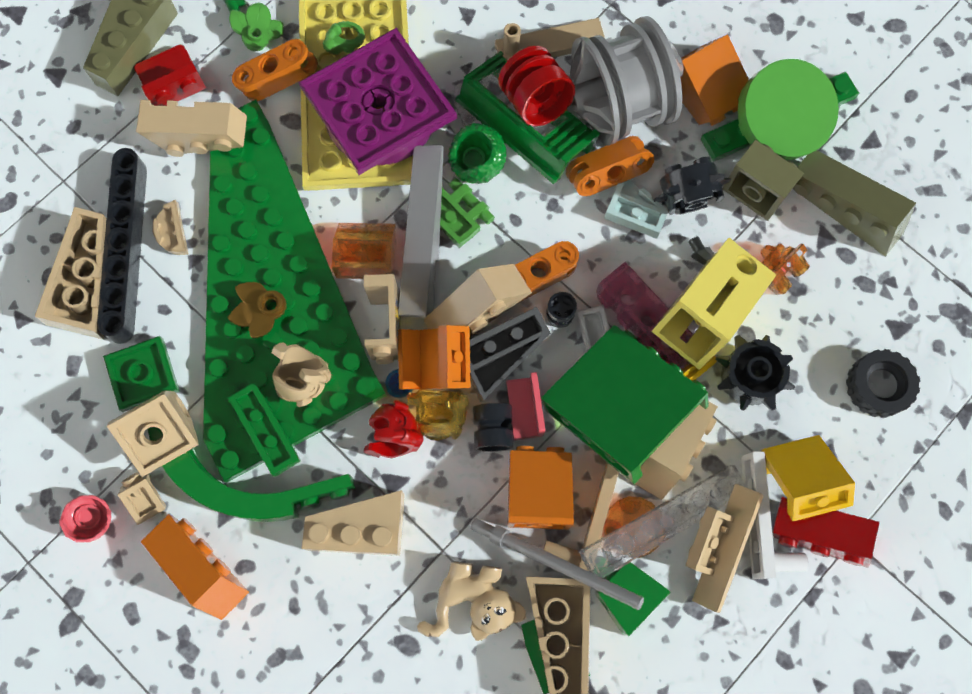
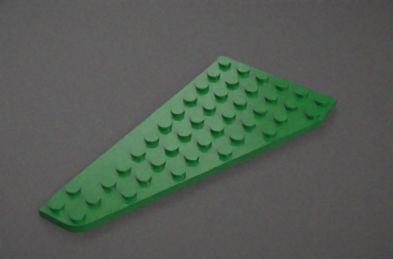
[203,99,387,483]

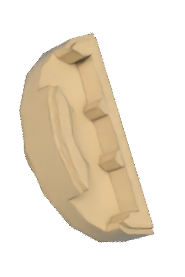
[152,199,189,255]

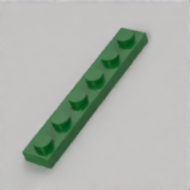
[700,71,860,162]

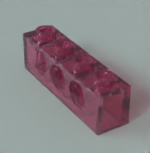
[596,262,693,370]

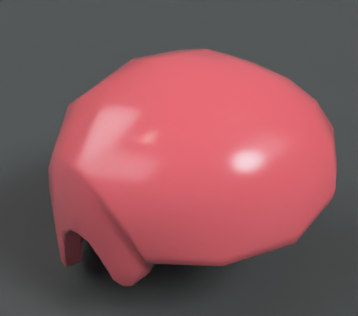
[59,495,111,543]

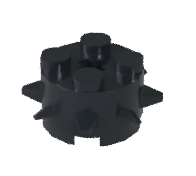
[653,157,731,215]
[715,335,795,411]

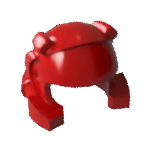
[363,400,424,459]

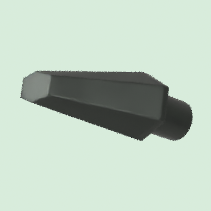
[688,236,715,265]

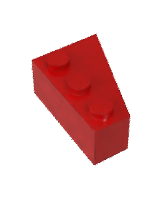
[773,497,880,568]

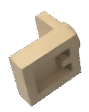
[117,472,166,525]

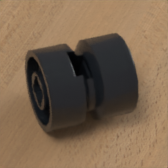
[473,403,513,452]

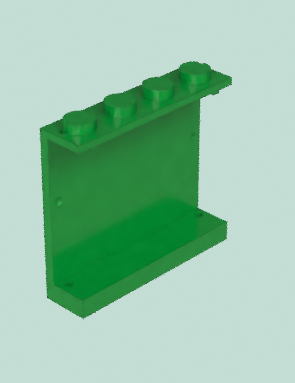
[541,324,709,484]

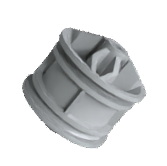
[569,16,683,145]

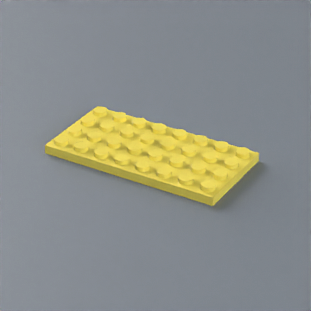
[299,0,413,191]

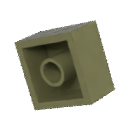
[722,140,804,221]

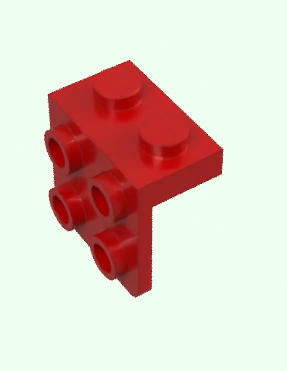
[134,44,206,106]

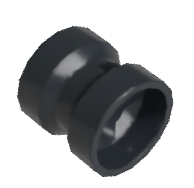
[546,292,577,328]

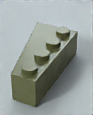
[83,0,178,97]

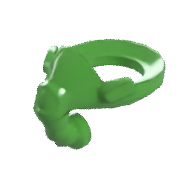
[323,21,365,55]

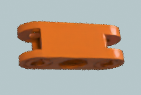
[232,39,318,101]
[566,136,654,197]
[515,241,579,303]

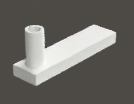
[741,452,809,579]

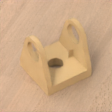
[107,391,198,477]

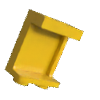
[761,435,855,521]

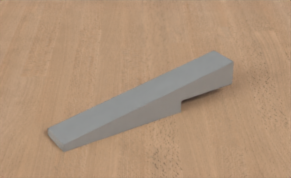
[398,145,444,317]

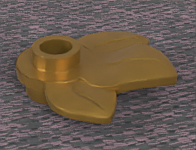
[228,282,287,338]

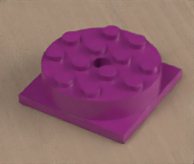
[298,28,457,175]

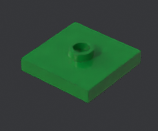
[103,336,180,412]

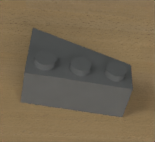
[470,307,551,402]

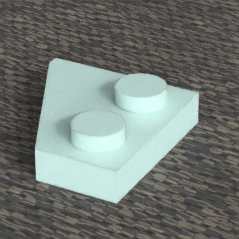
[604,180,668,239]

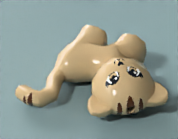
[417,561,526,641]

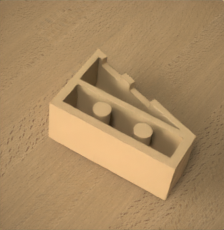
[635,401,718,500]
[302,490,405,556]

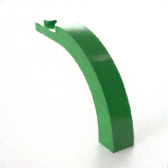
[147,427,356,522]

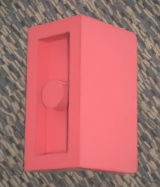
[506,372,545,441]

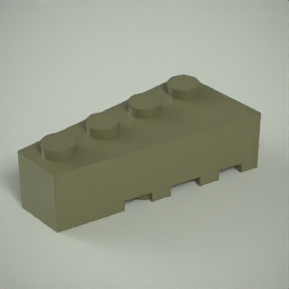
[793,150,916,257]

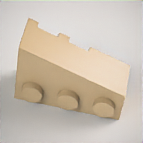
[136,100,247,157]
[424,264,532,337]

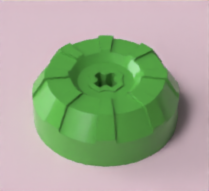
[738,59,839,160]

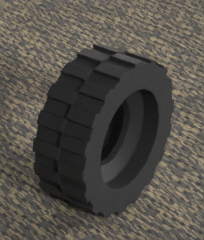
[846,349,921,418]

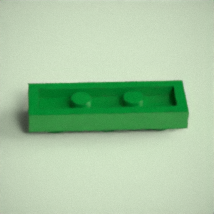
[228,382,301,477]

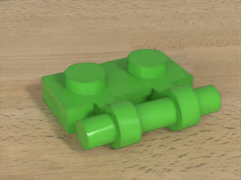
[440,178,495,249]

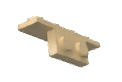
[685,484,763,613]

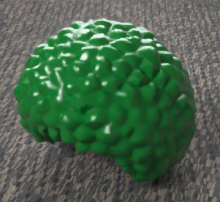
[447,123,506,184]

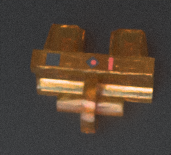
[761,243,810,295]

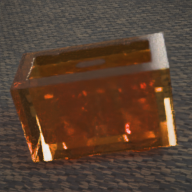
[331,223,396,279]

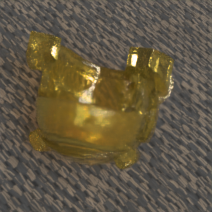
[407,389,469,441]

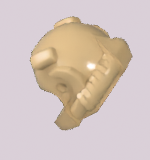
[272,342,331,407]

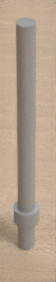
[471,518,644,610]

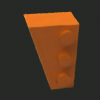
[140,514,249,620]

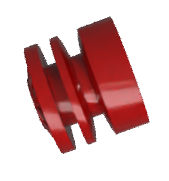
[498,45,575,127]

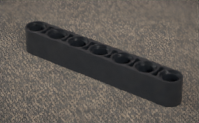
[97,148,147,344]

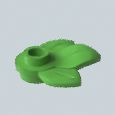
[229,2,284,52]

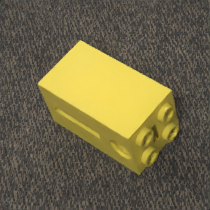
[652,238,776,370]

